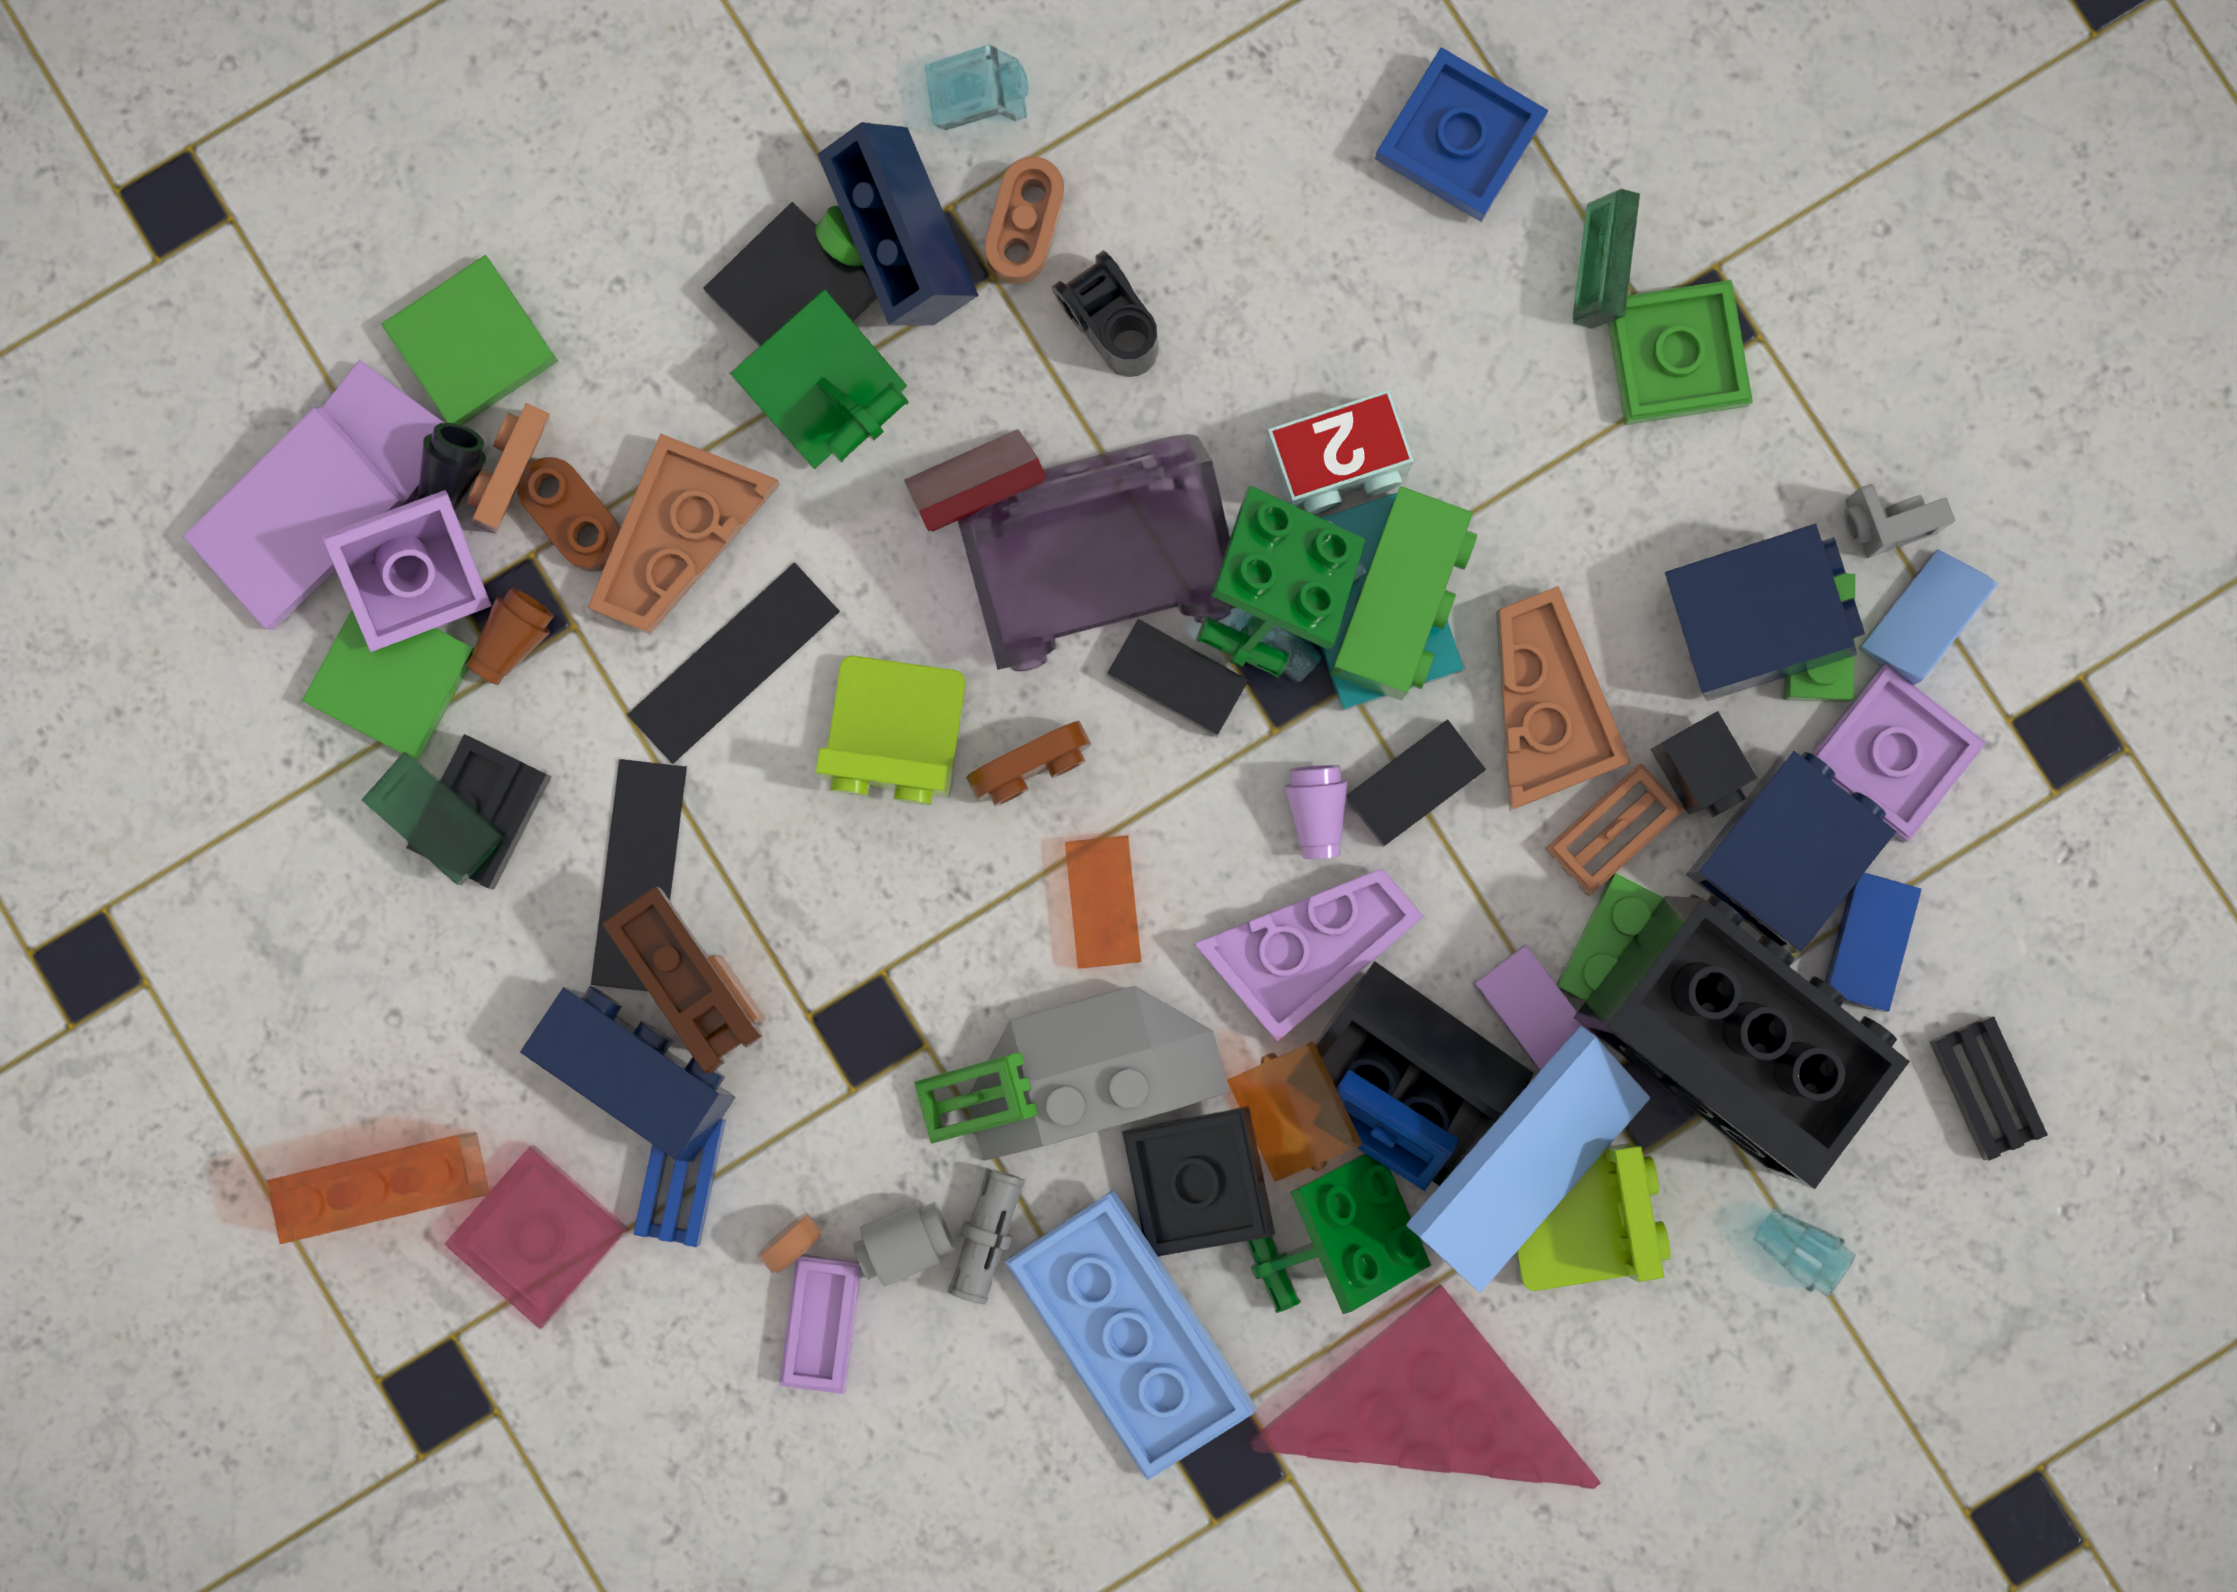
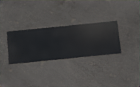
[627,562,840,764]
[591,759,687,991]

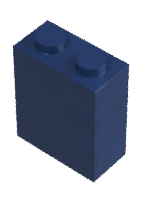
[1665,523,1865,701]
[1686,751,1897,954]

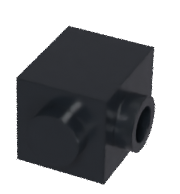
[1650,711,1757,817]

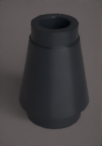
[418,423,486,511]

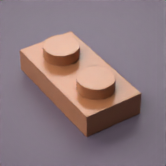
[466,403,550,533]

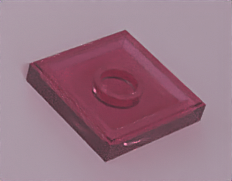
[444,1145,629,1329]

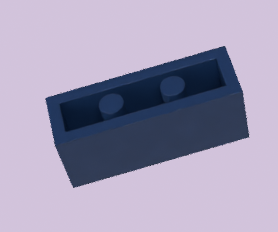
[817,122,979,325]
[520,986,736,1162]

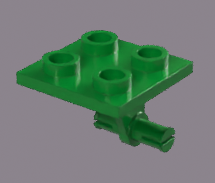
[729,289,909,469]
[1196,485,1366,678]
[1246,1153,1431,1314]

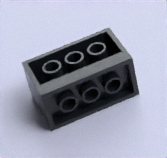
[1573,894,1910,1189]

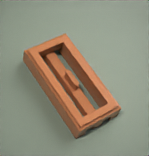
[1545,763,1685,896]

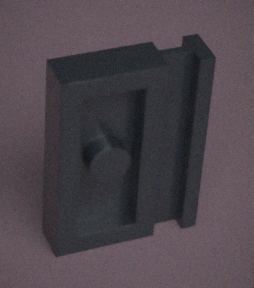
[406,734,552,890]

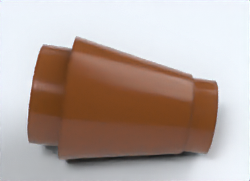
[466,587,554,685]

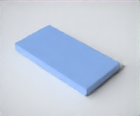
[1406,1026,1650,1293]
[1005,1189,1257,1480]

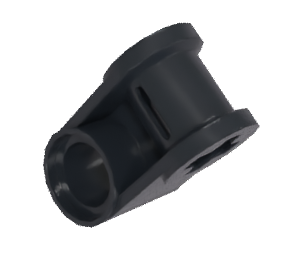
[1052,250,1158,377]

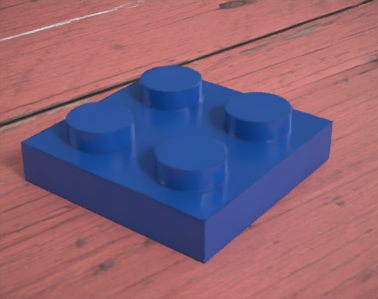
[1375,47,1549,222]

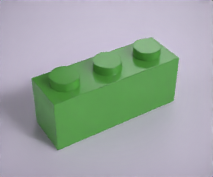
[1330,486,1478,701]

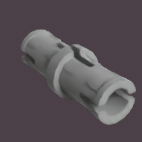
[947,1168,1025,1305]

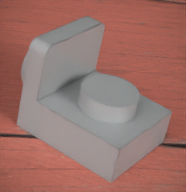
[1844,484,1956,558]

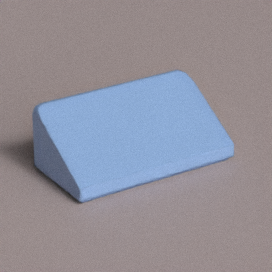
[1859,549,1998,685]

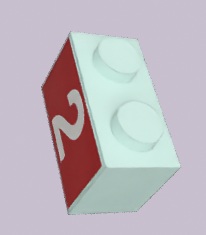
[1265,390,1414,515]

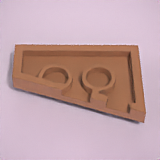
[588,433,780,635]
[1496,586,1631,811]

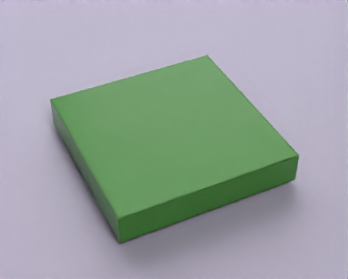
[381,254,558,425]
[1604,280,1753,425]
[302,610,474,761]

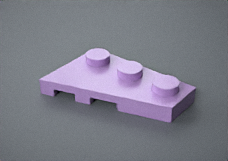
[1194,868,1424,1042]

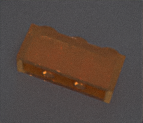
[266,1132,490,1244]

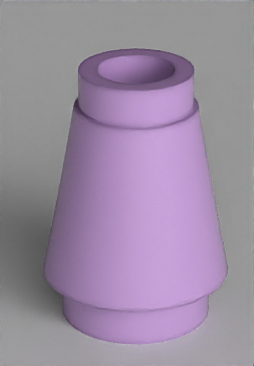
[1284,765,1348,859]

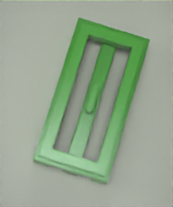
[914,1052,1038,1144]

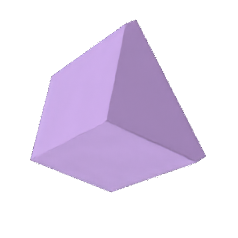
[322,490,491,652]

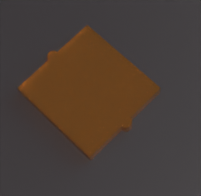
[1227,1041,1362,1182]

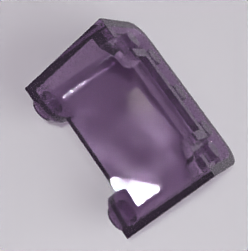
[958,434,1236,671]

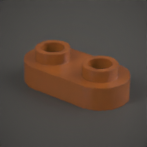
[518,457,621,572]
[966,721,1091,806]

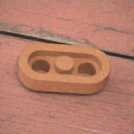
[985,157,1065,284]

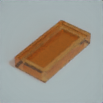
[1065,835,1141,969]

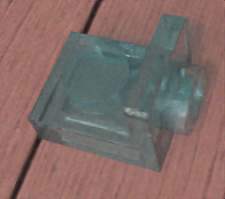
[925,44,1029,131]

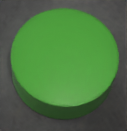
[815,206,864,266]

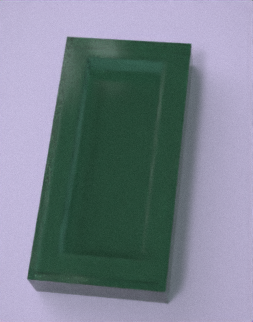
[1572,188,1640,329]
[361,752,505,886]

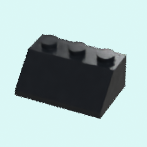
[1289,961,1534,1186]

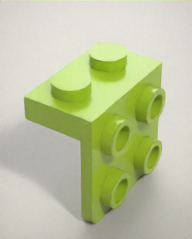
[815,655,966,805]
[1516,1143,1671,1291]

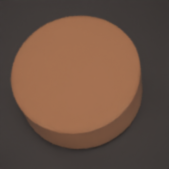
[757,1213,821,1273]

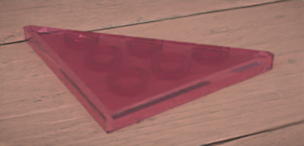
[1248,1284,1601,1489]

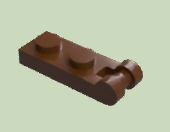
[602,886,763,1075]

